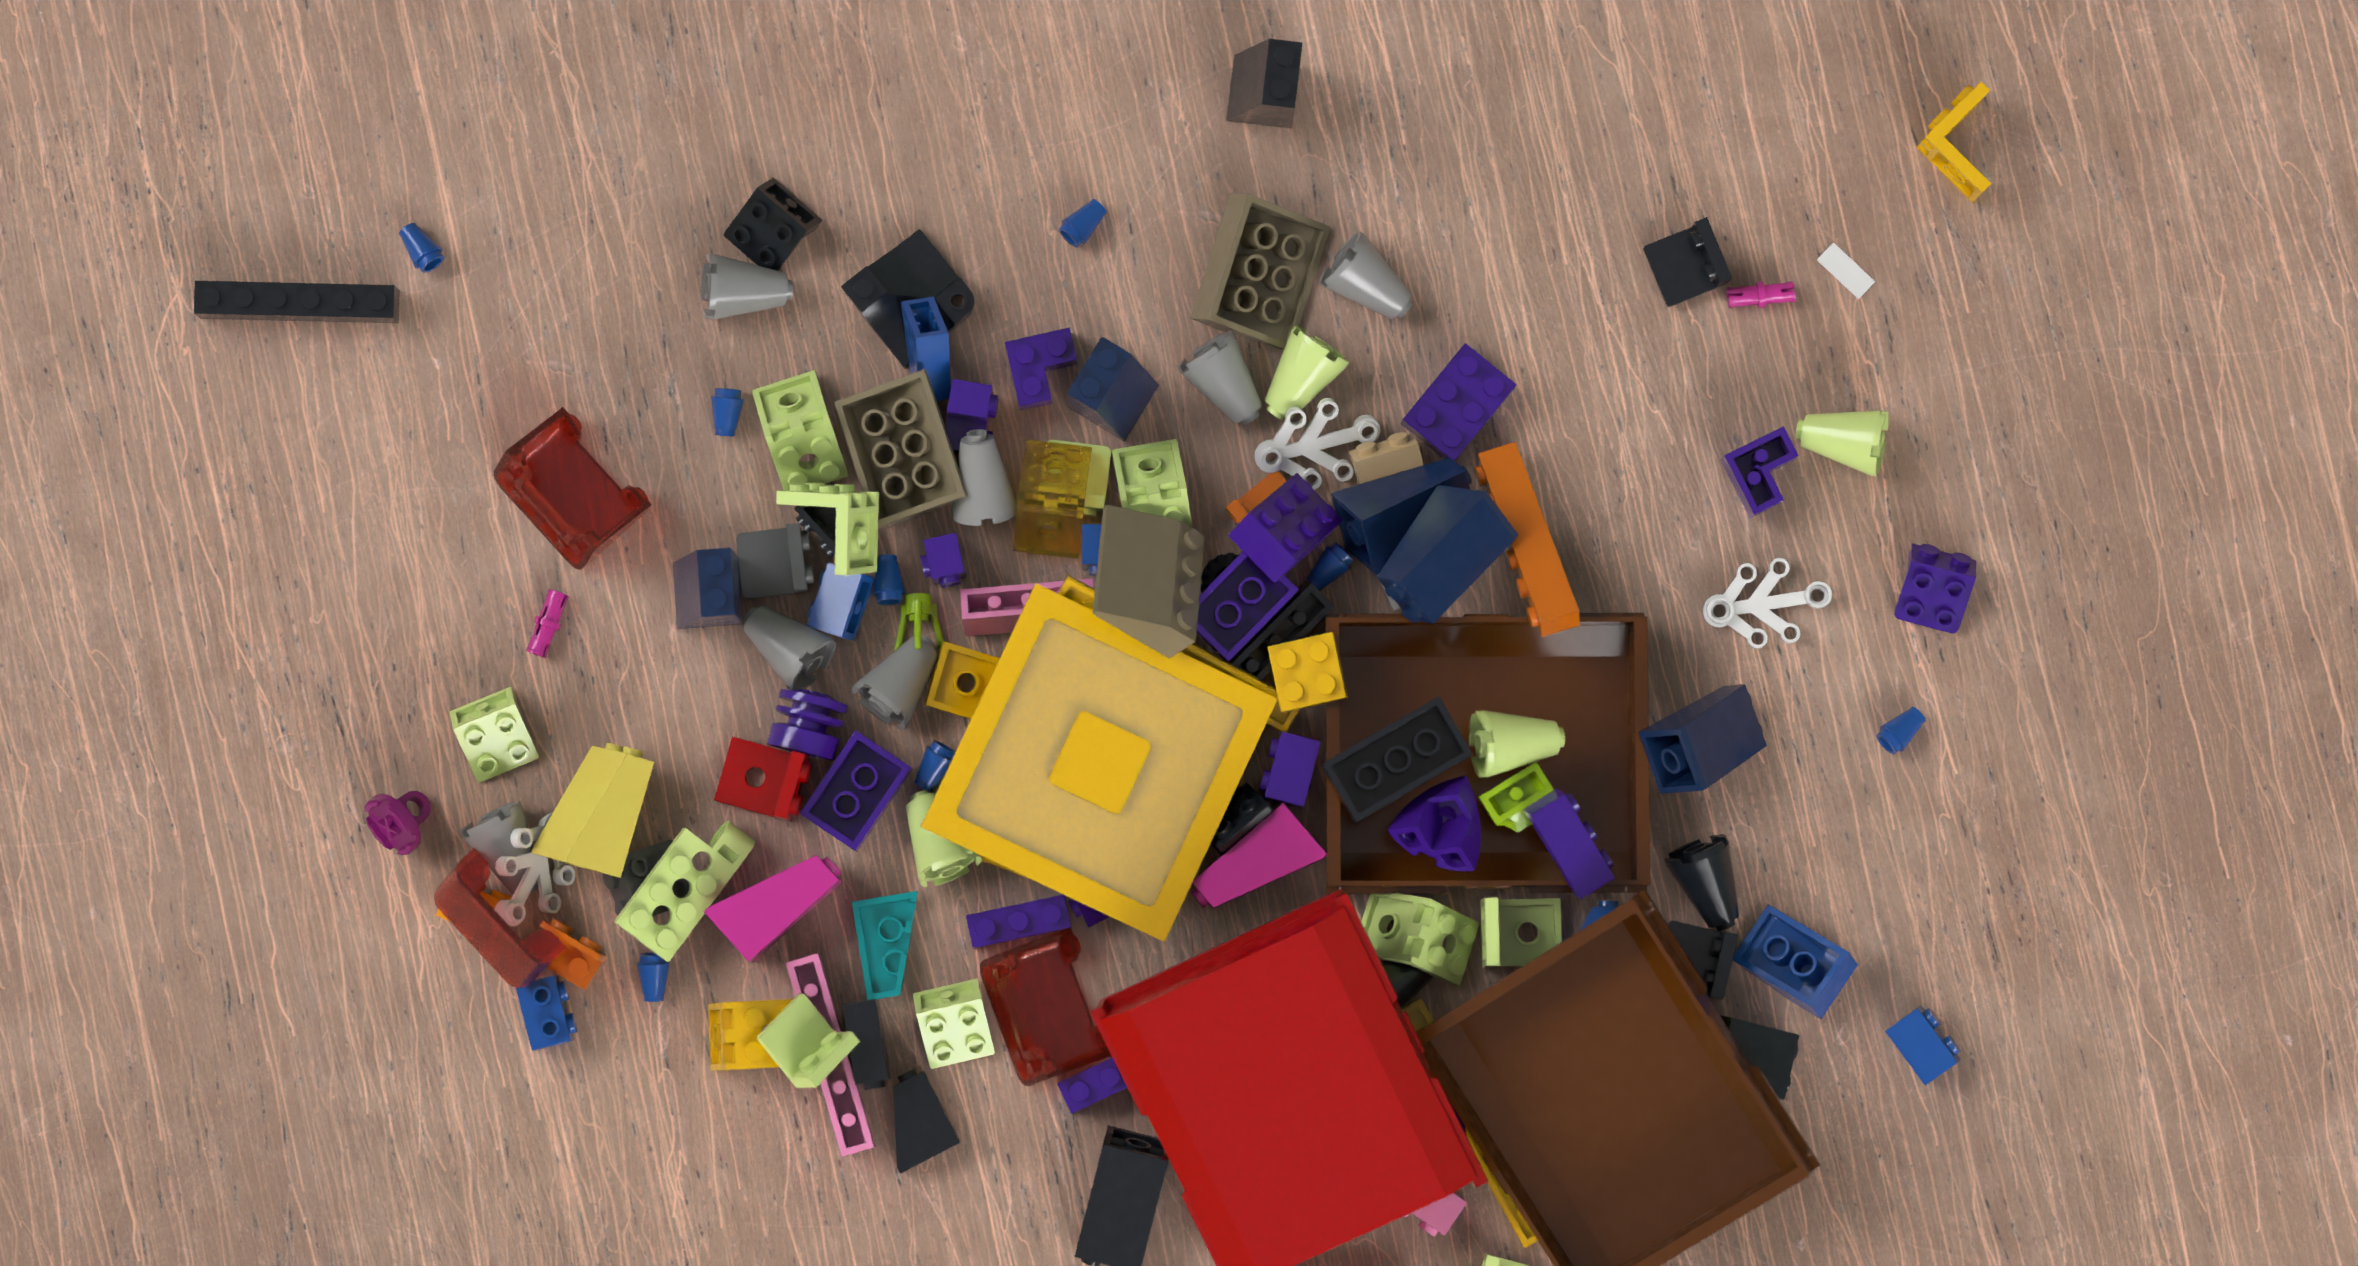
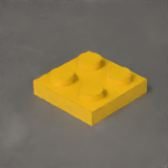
[1267,632,1348,713]

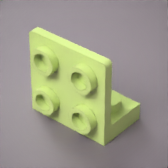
[449,687,539,782]
[913,978,995,1069]
[757,994,860,1088]

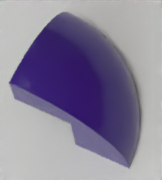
[1388,776,1481,871]

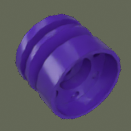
[767,689,848,761]

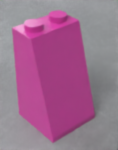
[1191,803,1327,909]
[704,855,842,963]

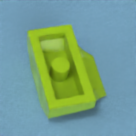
[1478,762,1554,833]

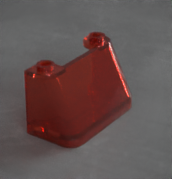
[494,407,652,570]
[434,848,568,988]
[980,928,1112,1086]

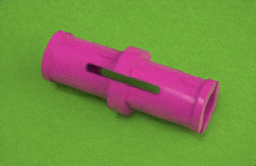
[1726,281,1795,308]
[526,589,569,658]

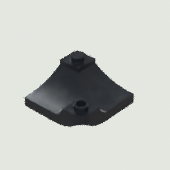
[841,229,975,369]

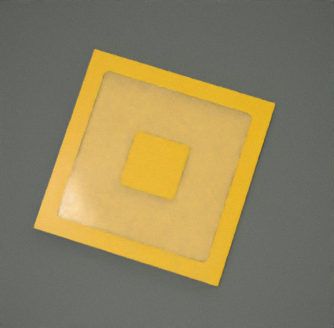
[921,583,1278,942]

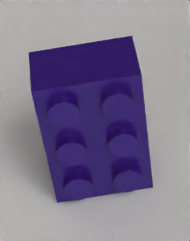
[1401,343,1517,461]
[1228,473,1343,583]
[1196,552,1299,662]
[799,730,913,852]

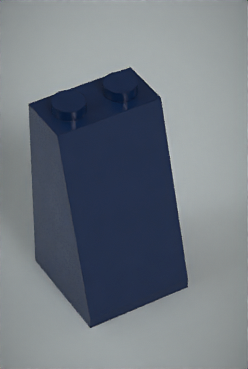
[1067,337,1159,442]
[1331,457,1472,575]
[1377,485,1518,624]
[673,547,744,629]
[1638,684,1767,794]

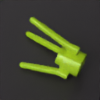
[894,593,944,652]

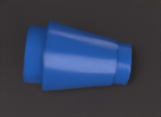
[1058,199,1107,248]
[399,223,444,273]
[711,388,744,436]
[1306,542,1354,591]
[873,554,906,605]
[1876,707,1926,754]
[914,740,956,792]
[636,952,670,1002]

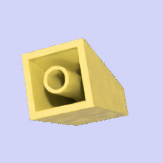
[531,743,654,878]

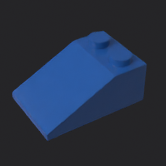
[1732,904,1858,1019]

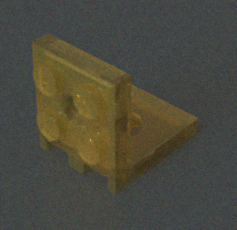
[1013,439,1092,559]

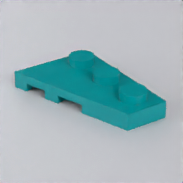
[852,891,918,1000]

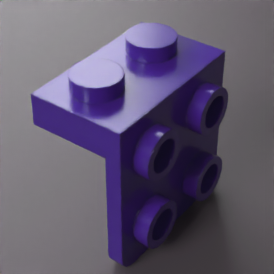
[1894,543,1976,633]

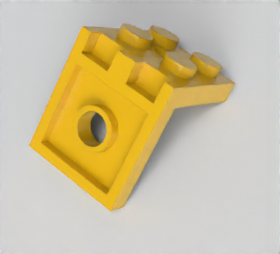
[1916,81,1992,203]
[924,641,1000,719]
[708,999,793,1071]

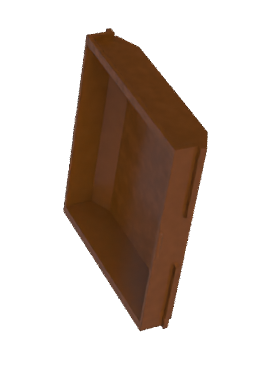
[1324,613,1650,894]
[1416,889,1821,1266]

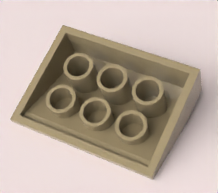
[1190,193,1330,350]
[834,369,967,528]
[1092,505,1205,658]

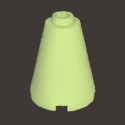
[1264,325,1350,420]
[1795,410,1889,477]
[1468,710,1565,777]
[905,790,982,887]

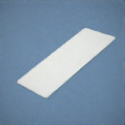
[1817,243,1875,299]

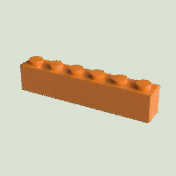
[1474,442,1580,637]

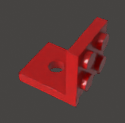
[714,736,813,823]

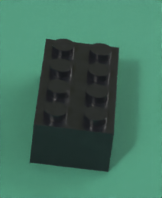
[1321,696,1473,824]

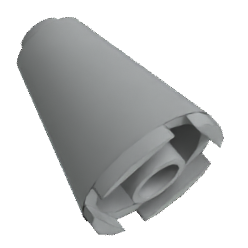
[1319,232,1413,319]
[701,254,793,320]
[1177,330,1262,425]
[951,429,1017,526]
[743,606,836,690]
[852,636,939,730]
[460,800,538,895]

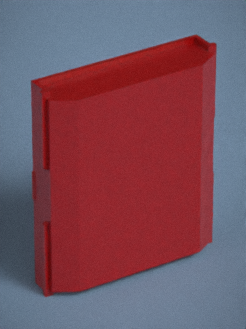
[1090,888,1488,1266]

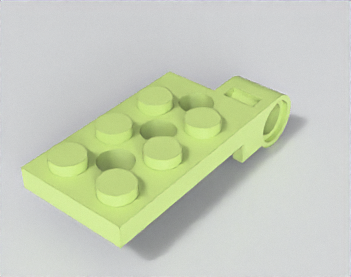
[614,820,755,962]

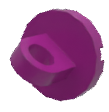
[365,791,431,855]

